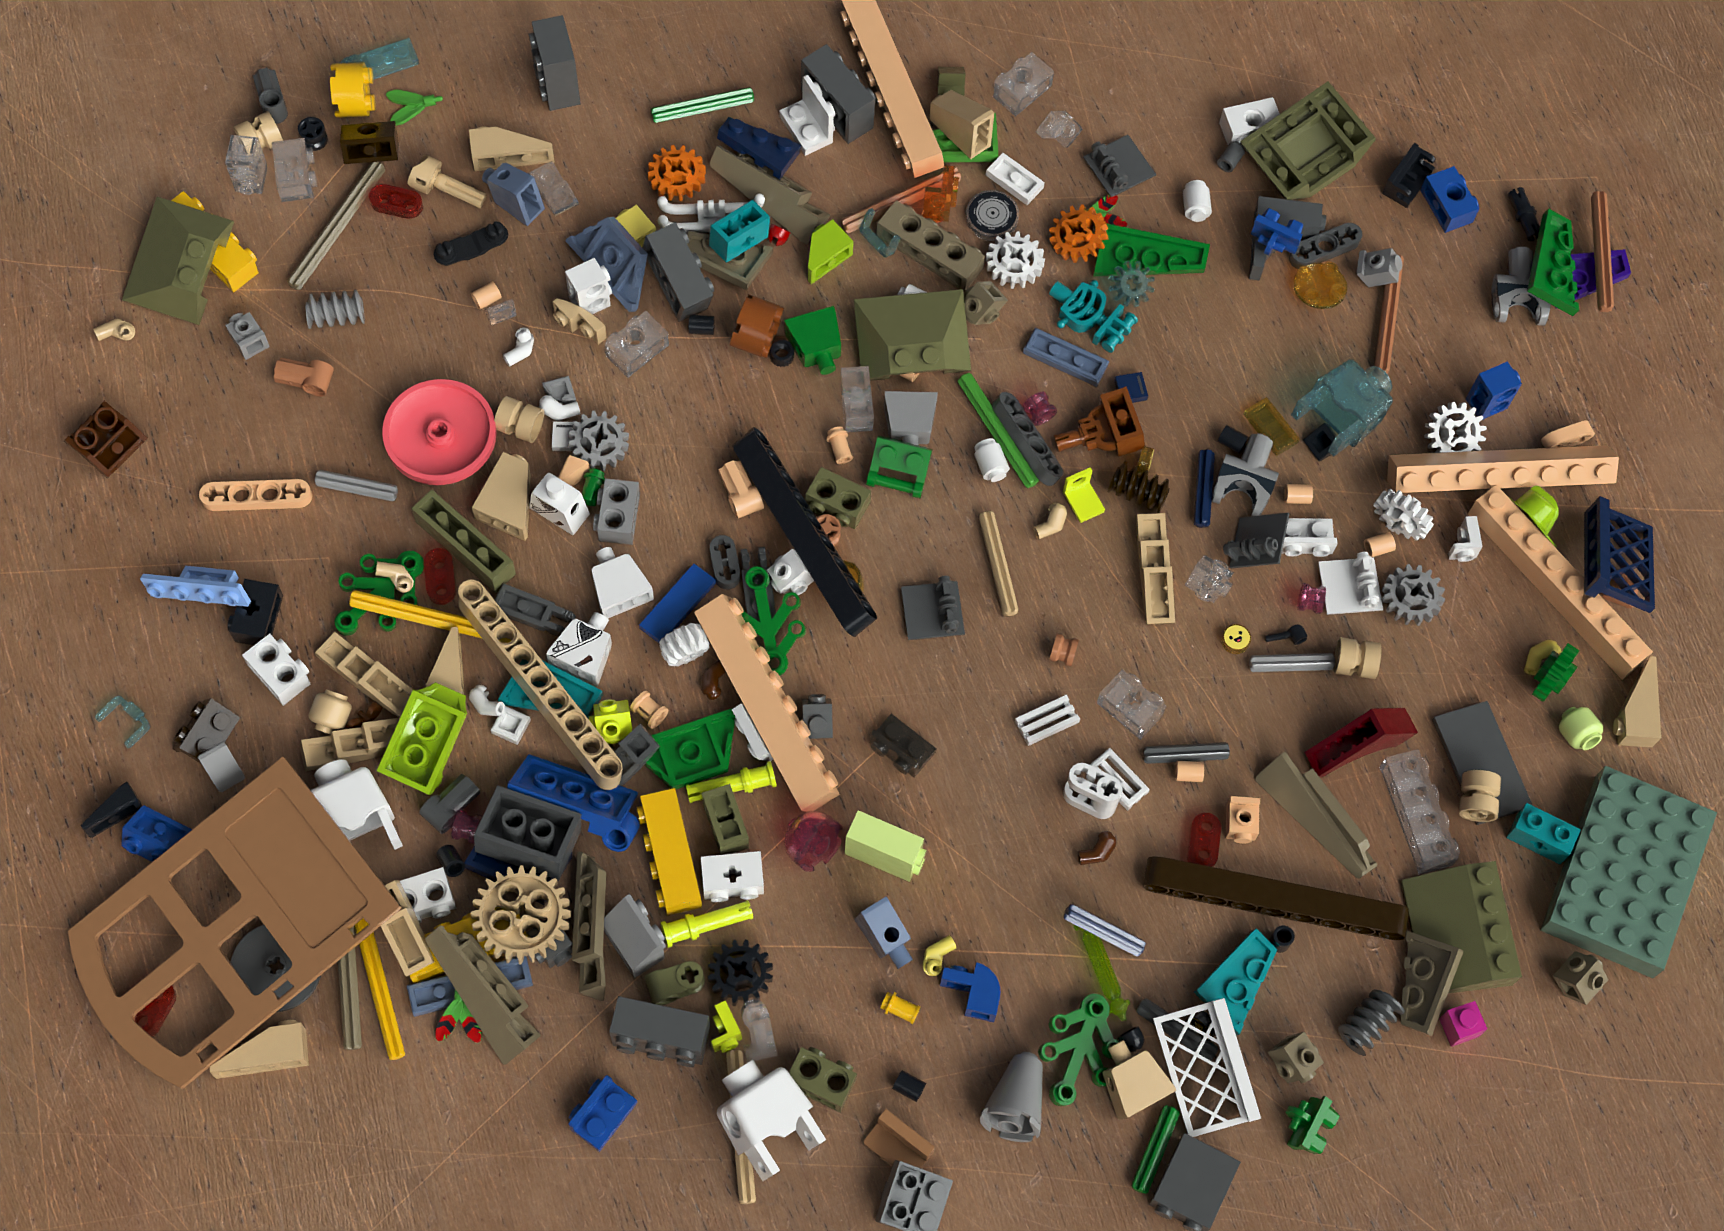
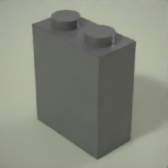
[1149,1133,1241,1231]

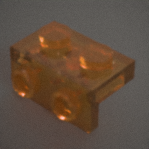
[922,165,959,223]

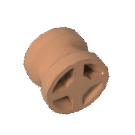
[817,514,841,547]
[1049,633,1079,667]

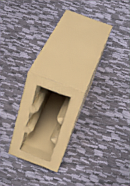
[930,90,994,159]
[472,452,531,541]

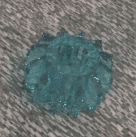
[1108,261,1155,307]

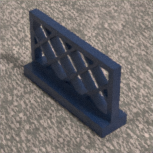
[1584,496,1655,613]

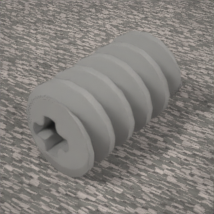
[305,289,365,329]

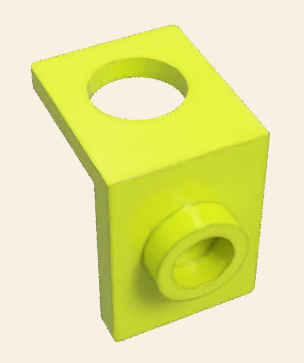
[1063,467,1105,523]

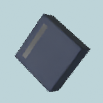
[1114,372,1148,403]

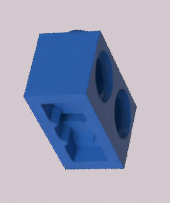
[1466,361,1522,420]

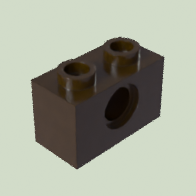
[340,121,399,164]

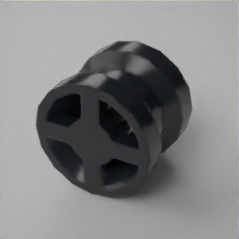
[298,117,328,151]

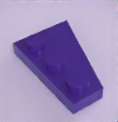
[1555,249,1631,309]

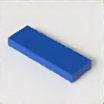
[639,564,716,644]

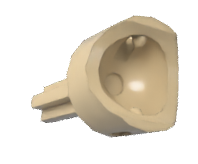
[407,155,486,208]

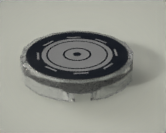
[965,190,1019,241]

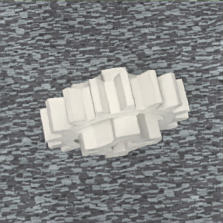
[986,231,1045,289]
[1424,402,1487,453]
[1373,489,1434,540]

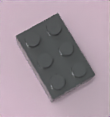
[528,15,581,111]
[801,44,876,144]
[642,222,714,322]
[474,785,582,880]
[609,996,710,1067]

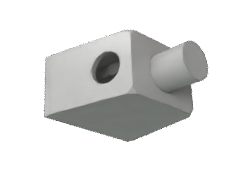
[884,391,938,446]

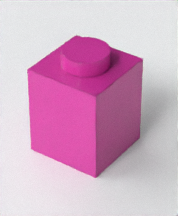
[1439,1001,1487,1047]

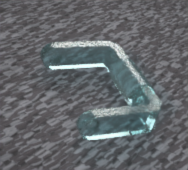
[860,208,901,258]
[95,696,151,748]

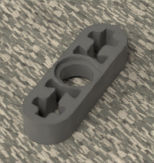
[1289,223,1362,270]

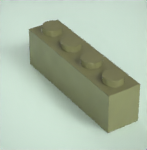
[411,490,516,593]

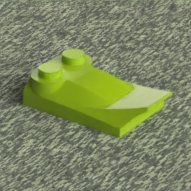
[377,682,467,795]

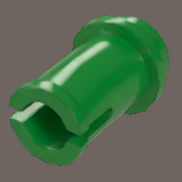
[581,468,605,506]

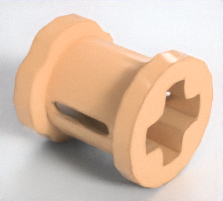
[630,691,669,729]

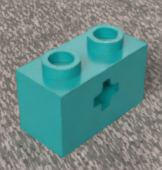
[709,200,770,263]
[1506,803,1581,865]

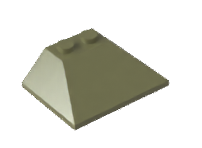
[1240,81,1376,200]
[122,197,234,325]
[854,289,971,381]

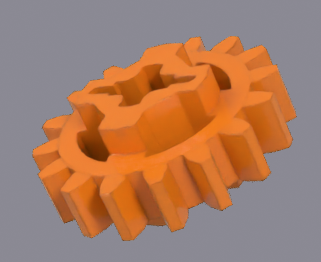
[648,145,706,201]
[1049,204,1108,263]

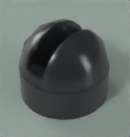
[1118,1026,1145,1052]

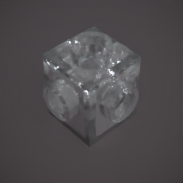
[1185,555,1234,603]

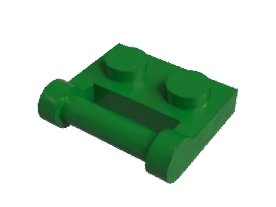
[866,436,933,499]

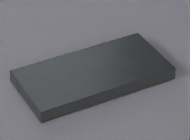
[1432,701,1533,825]

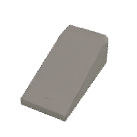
[198,742,245,792]

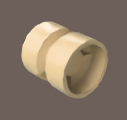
[233,111,283,158]
[494,396,545,443]
[1333,637,1381,679]
[1459,770,1501,822]

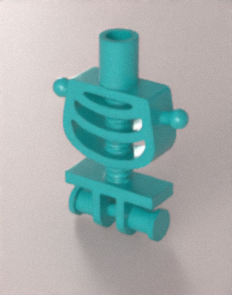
[1049,280,1138,353]

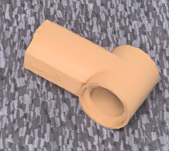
[718,460,764,519]

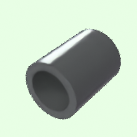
[1217,142,1245,172]

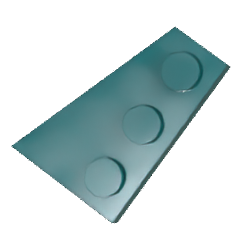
[497,659,603,719]
[1194,928,1277,1036]

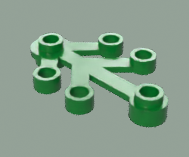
[334,551,424,636]
[741,566,806,676]
[1038,994,1119,1107]

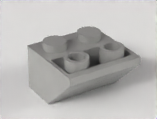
[604,894,666,978]

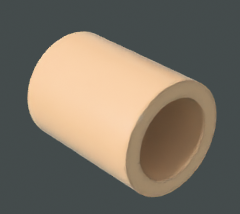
[471,281,502,310]
[1284,484,1313,504]
[1364,532,1396,557]
[1175,761,1204,782]

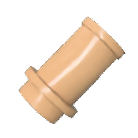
[826,427,853,464]

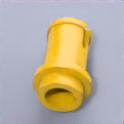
[880,992,921,1024]

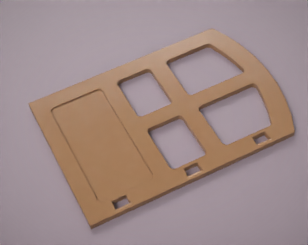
[68,756,402,1089]

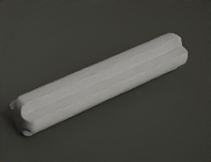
[315,470,398,501]
[1249,653,1335,672]

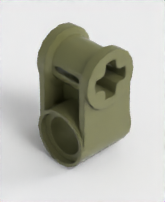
[644,961,705,1006]

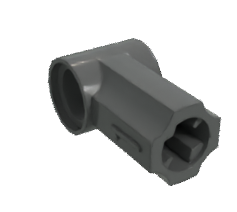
[253,67,288,124]
[419,774,480,834]

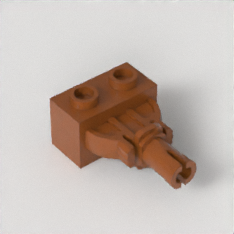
[1054,386,1145,457]

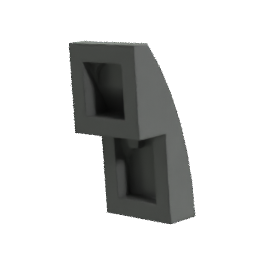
[606,724,660,786]

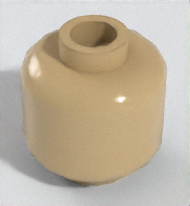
[308,689,352,734]

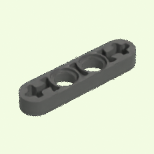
[992,392,1063,486]

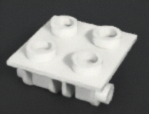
[1318,552,1383,615]

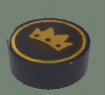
[1190,1011,1215,1040]

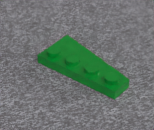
[1527,209,1579,316]
[1093,224,1210,277]

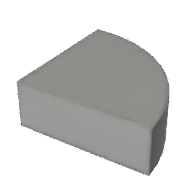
[542,376,576,404]

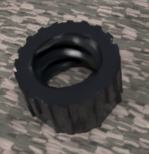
[770,340,794,367]

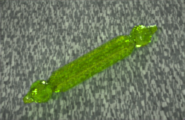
[1074,925,1130,1021]

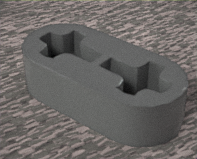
[710,535,740,590]

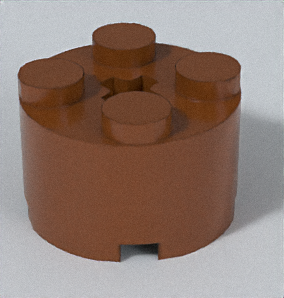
[730,294,784,358]

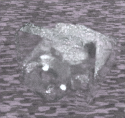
[1035,111,1082,148]

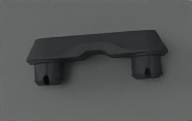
[433,221,509,266]

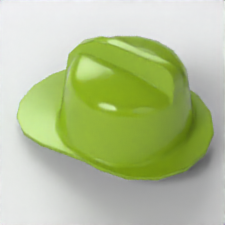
[1509,486,1559,547]

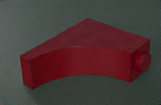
[1305,708,1418,777]

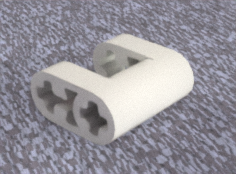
[1063,763,1123,819]

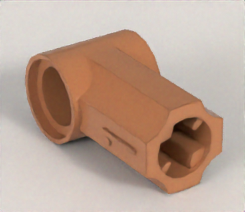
[274,358,334,397]

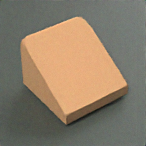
[558,455,590,487]

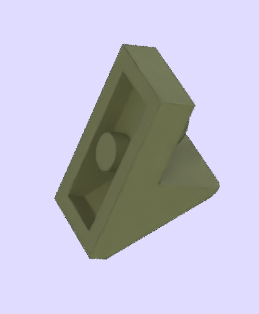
[938,66,966,96]

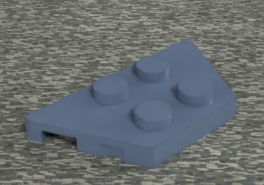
[565,217,648,312]

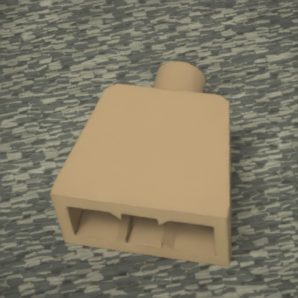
[1103,1040,1177,1119]

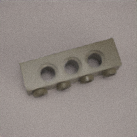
[876,200,985,292]

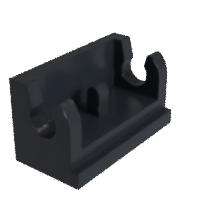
[1382,143,1436,208]

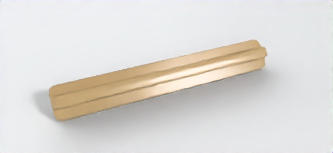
[979,511,1018,617]

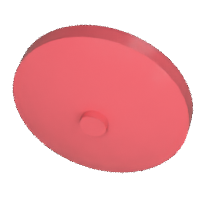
[382,379,497,485]

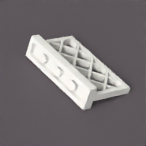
[1153,998,1261,1137]

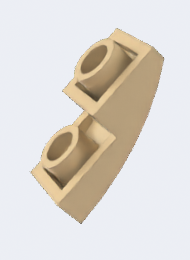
[553,298,607,345]

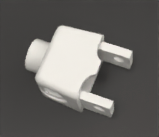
[311,760,403,849]
[716,1060,826,1181]

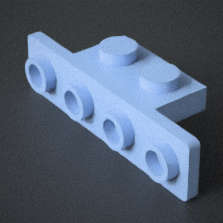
[140,566,251,607]

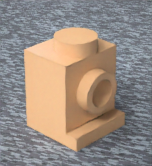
[1226,796,1260,844]

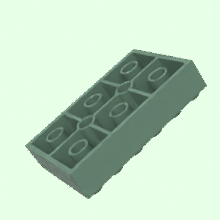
[1540,766,1717,978]

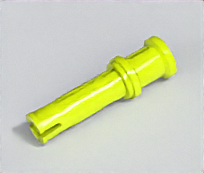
[686,761,777,803]
[660,900,753,948]

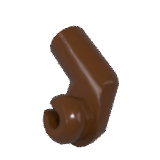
[701,660,726,700]
[1078,831,1116,865]

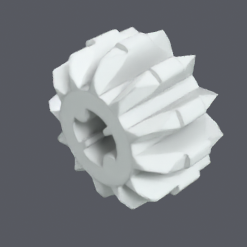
[659,623,710,667]

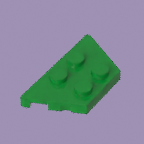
[645,708,736,790]

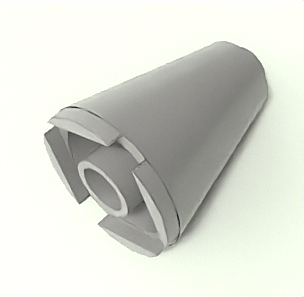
[980,1052,1043,1142]

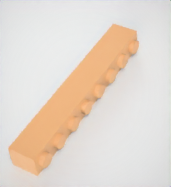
[840,0,944,178]
[1387,445,1619,493]
[1468,485,1653,680]
[694,594,840,813]

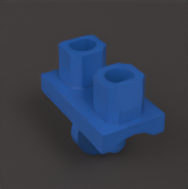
[1251,208,1303,255]

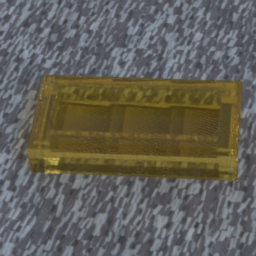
[1243,397,1300,456]

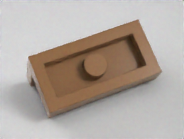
[863,1109,935,1168]

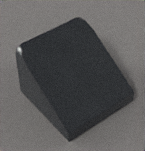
[1303,423,1345,462]

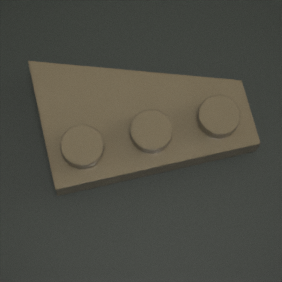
[687,231,773,290]
[1401,931,1464,1036]

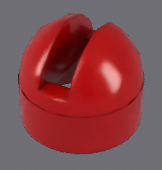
[768,223,791,246]

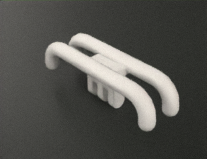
[657,193,765,233]

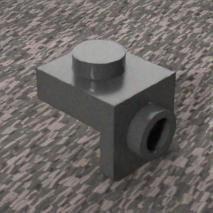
[802,694,833,739]

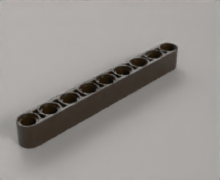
[1143,856,1409,940]

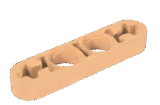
[199,479,312,511]

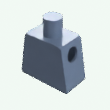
[482,163,545,226]
[854,897,913,969]

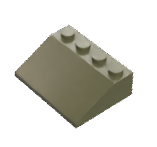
[1401,861,1522,994]

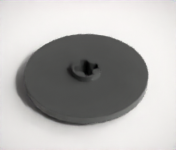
[231,925,321,1012]

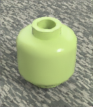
[1559,707,1603,750]

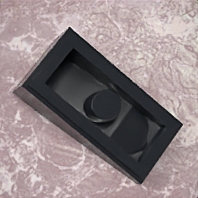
[81,782,142,838]

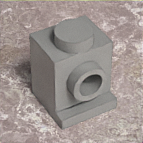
[1357,248,1402,288]
[225,312,270,360]

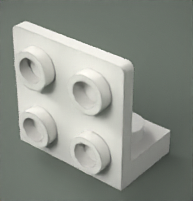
[779,75,835,156]

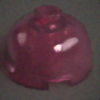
[784,811,843,872]

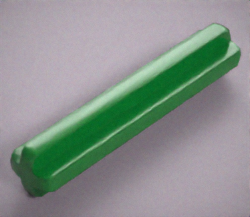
[1131,1105,1180,1194]

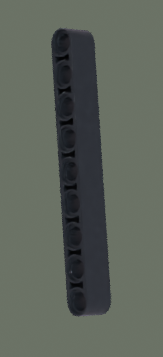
[732,427,877,637]

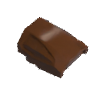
[64,400,148,478]

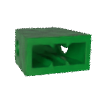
[784,306,841,375]

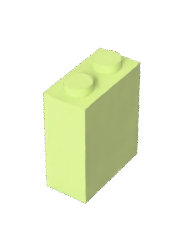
[845,810,927,882]

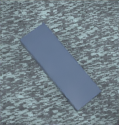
[1023,327,1109,387]

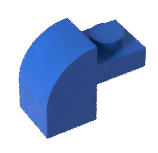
[940,962,1000,1022]

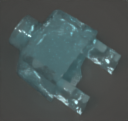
[1291,359,1393,457]

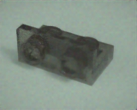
[869,713,937,778]

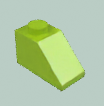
[808,219,854,284]

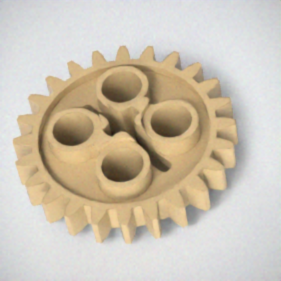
[471,865,571,965]

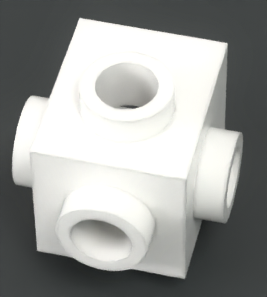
[767,549,814,595]

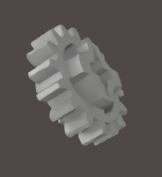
[568,411,629,471]
[1382,564,1445,626]

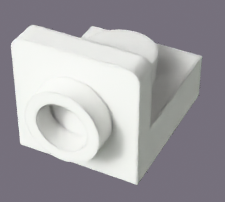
[1448,516,1483,562]

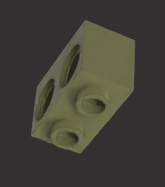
[805,467,871,529]
[702,784,749,855]
[789,1047,857,1113]

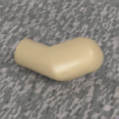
[93,319,135,341]
[1033,503,1067,540]
[375,561,414,593]

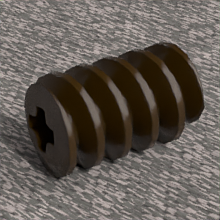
[1107,461,1170,513]

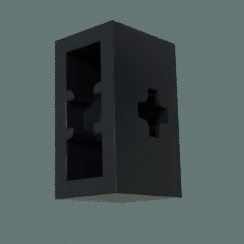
[228,579,283,645]

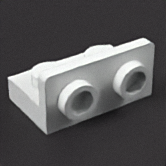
[1282,518,1337,557]

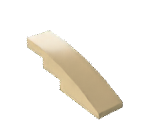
[1136,513,1175,625]
[315,632,413,718]
[299,718,400,771]

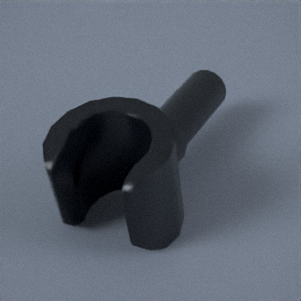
[1265,624,1307,645]

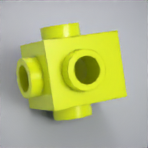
[589,699,633,744]

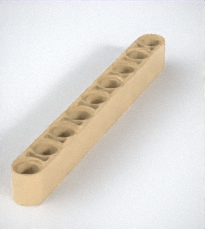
[458,580,622,790]

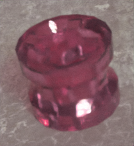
[1023,391,1057,426]
[1297,583,1326,614]
[451,810,483,844]

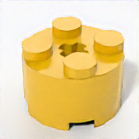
[330,62,376,118]

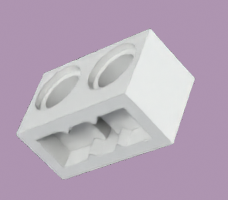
[565,258,612,314]
[242,634,310,706]
[400,867,456,924]

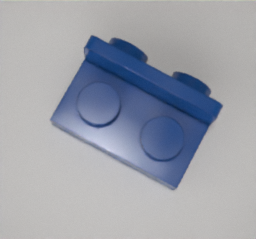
[122,805,193,862]
[568,1075,638,1152]

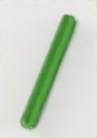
[958,373,1039,488]

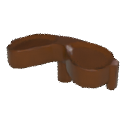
[345,701,383,729]

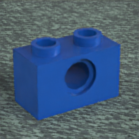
[1420,166,1480,233]

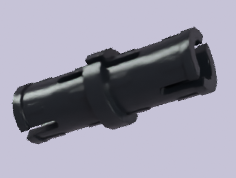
[1508,187,1540,241]

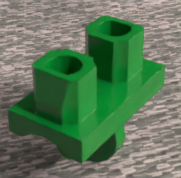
[1285,1096,1340,1154]

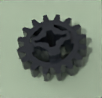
[708,939,773,1006]

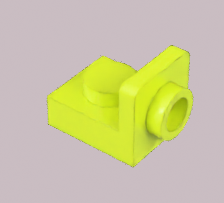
[711,1000,742,1053]

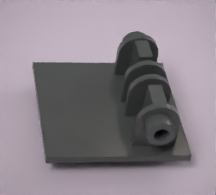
[1083,135,1156,198]
[1223,513,1289,569]
[901,576,965,640]

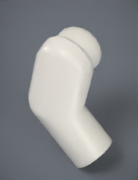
[503,327,534,367]
[539,395,581,421]
[469,685,505,716]

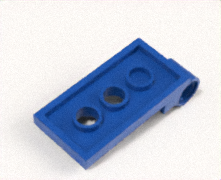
[507,754,640,852]

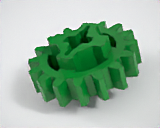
[1532,643,1580,702]

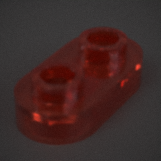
[369,184,423,219]
[424,548,456,605]
[1187,813,1221,867]
[135,985,177,1037]

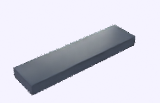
[407,956,533,1017]

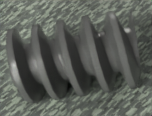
[1338,989,1405,1056]

